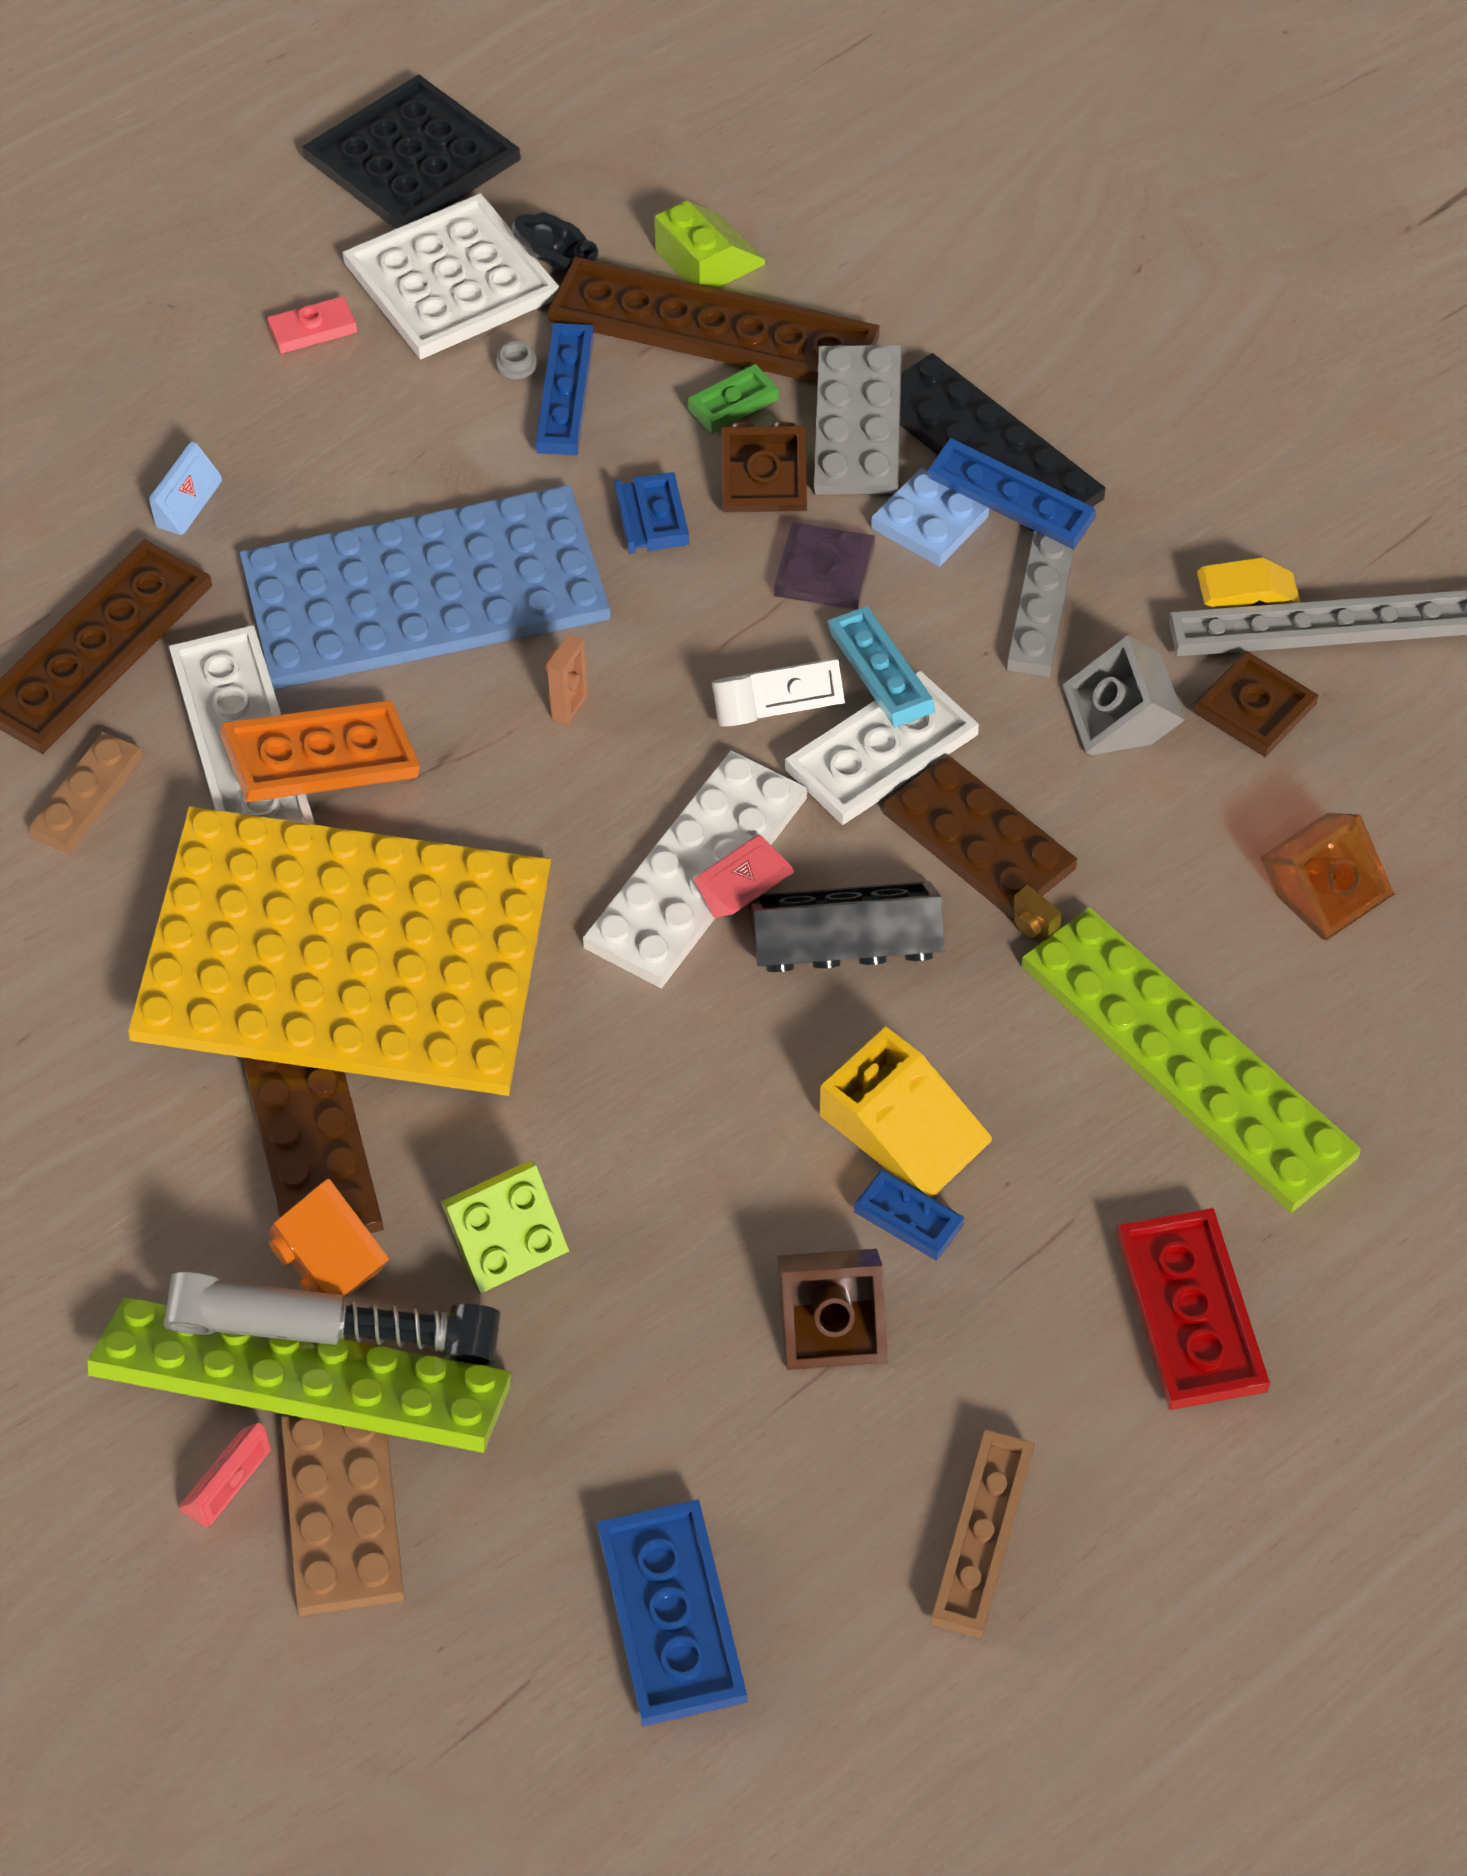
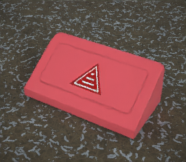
[693,835,794,918]
[179,1422,271,1528]

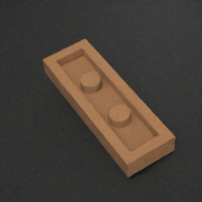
[28,732,143,854]

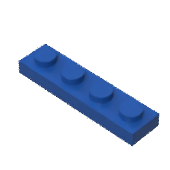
[536,323,594,455]
[928,438,1096,550]

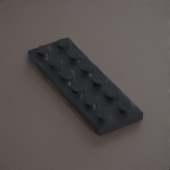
[900,352,1106,532]

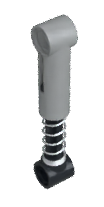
[163,1272,500,1365]

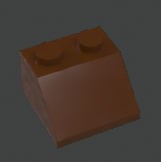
[778,1248,888,1370]

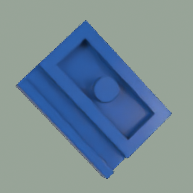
[615,472,689,554]

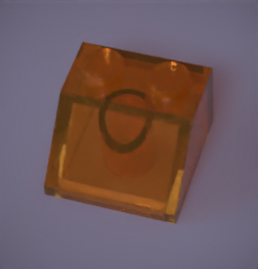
[1260,813,1395,940]

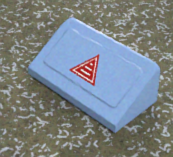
[149,442,222,535]

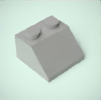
[1062,635,1185,755]

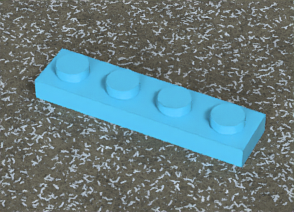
[828,606,935,728]

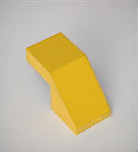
[1197,557,1301,609]

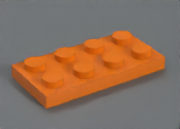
[220,700,420,803]

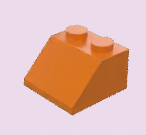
[268,1178,390,1300]

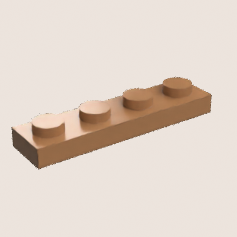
[931,1430,1035,1639]

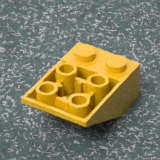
[820,1026,992,1198]

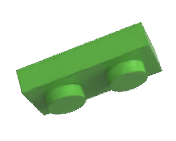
[688,364,779,434]

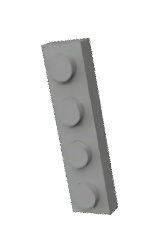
[1007,531,1075,677]

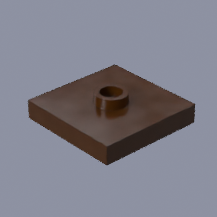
[1193,651,1319,757]

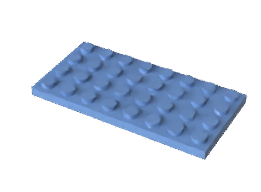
[240,485,611,690]

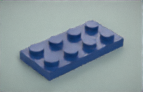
[597,1499,747,1727]

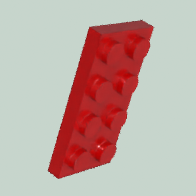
[1116,1208,1270,1410]

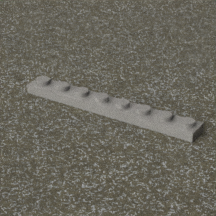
[1169,590,1467,657]

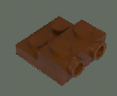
[722,422,807,512]

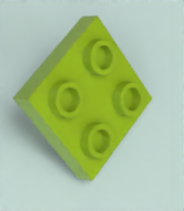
[441,1160,569,1294]

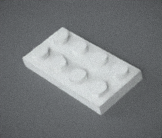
[785,671,979,825]

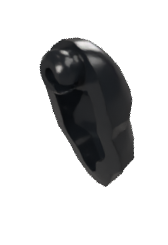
[512,212,599,272]

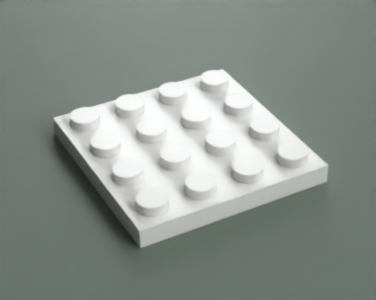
[343,193,559,360]

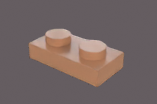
[545,633,588,726]

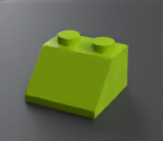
[655,200,765,288]

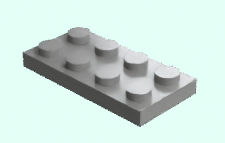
[814,345,902,495]

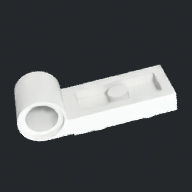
[712,658,845,726]

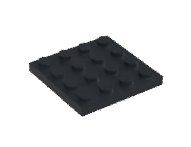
[302,74,521,229]

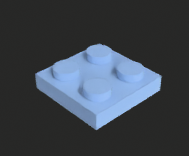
[871,467,989,567]

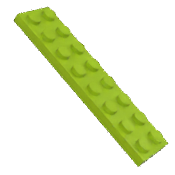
[1021,907,1361,1213]
[87,1297,511,1453]

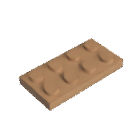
[281,1415,405,1616]

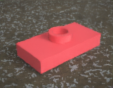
[267,296,357,354]

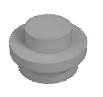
[496,341,537,379]

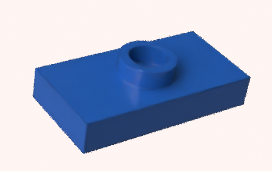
[854,1169,964,1261]

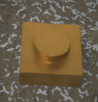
[1014,884,1062,943]

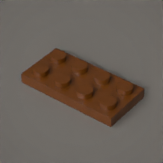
[883,754,1078,920]

